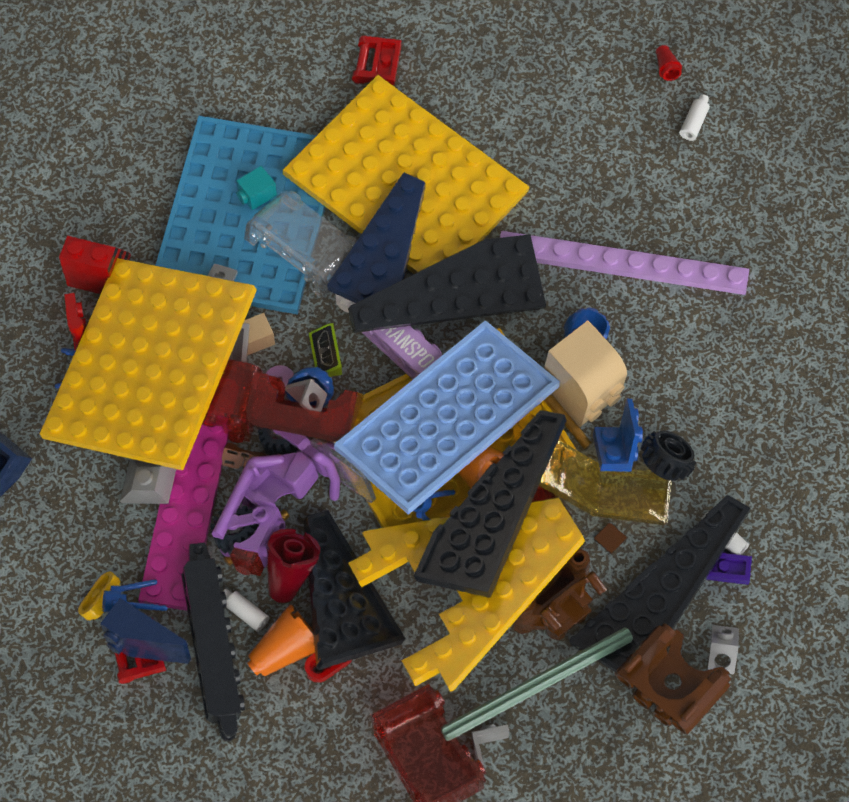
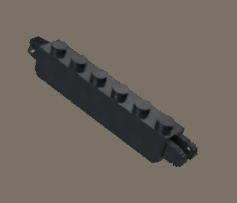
[181,543,245,742]

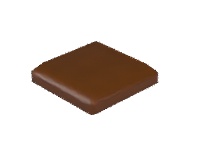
[594,523,627,554]

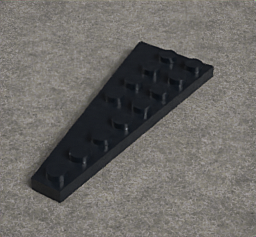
[569,495,750,672]

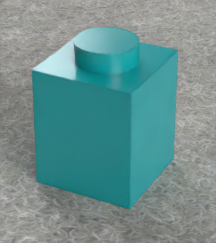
[236,165,277,210]

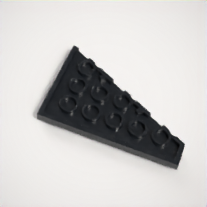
[303,510,406,670]

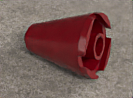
[266,528,320,603]

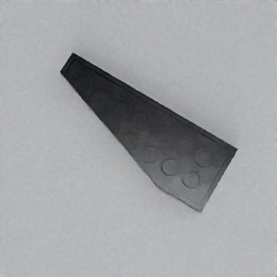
[348,234,546,333]
[414,410,567,598]

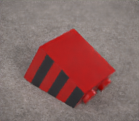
[59,236,131,294]

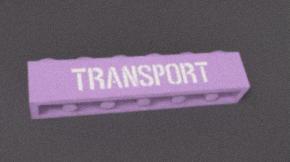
[362,326,442,379]

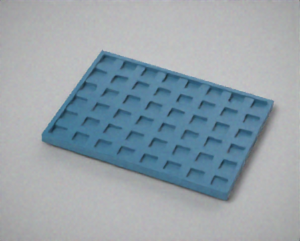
[155,116,326,315]

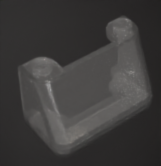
[244,191,357,299]

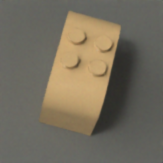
[544,320,627,427]

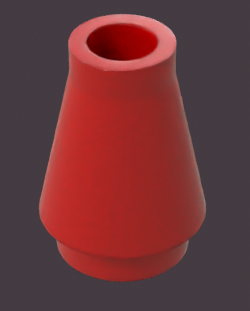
[655,45,682,81]

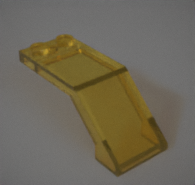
[539,440,672,525]

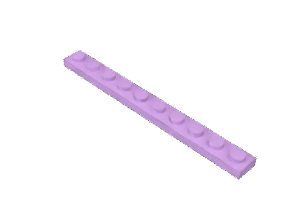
[500,231,749,295]

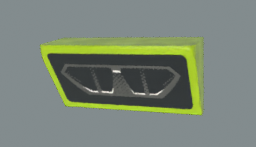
[309,323,342,377]

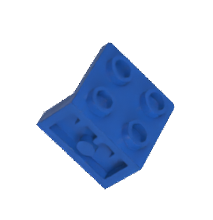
[593,398,643,472]

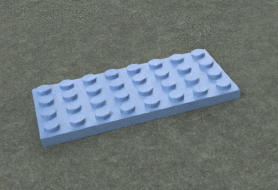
[334,320,560,515]

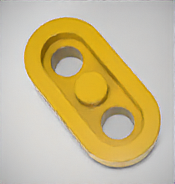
[78,571,120,621]

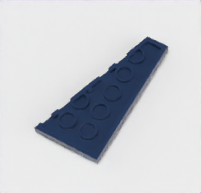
[327,173,426,303]

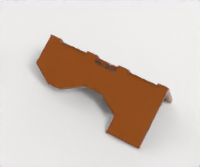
[221,442,268,469]

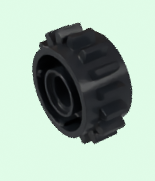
[640,430,696,481]

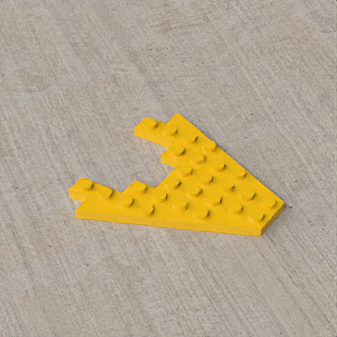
[348,498,585,692]

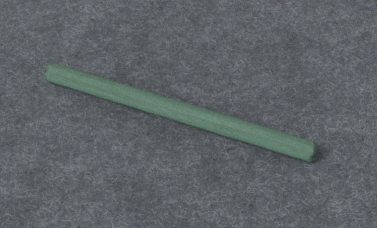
[441,628,633,741]

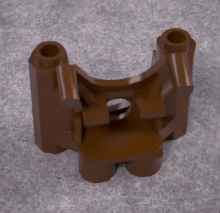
[512,548,607,640]
[614,623,731,735]

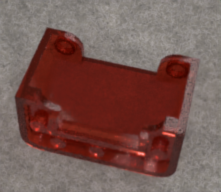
[247,372,364,442]

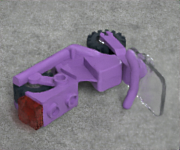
[210,410,376,576]

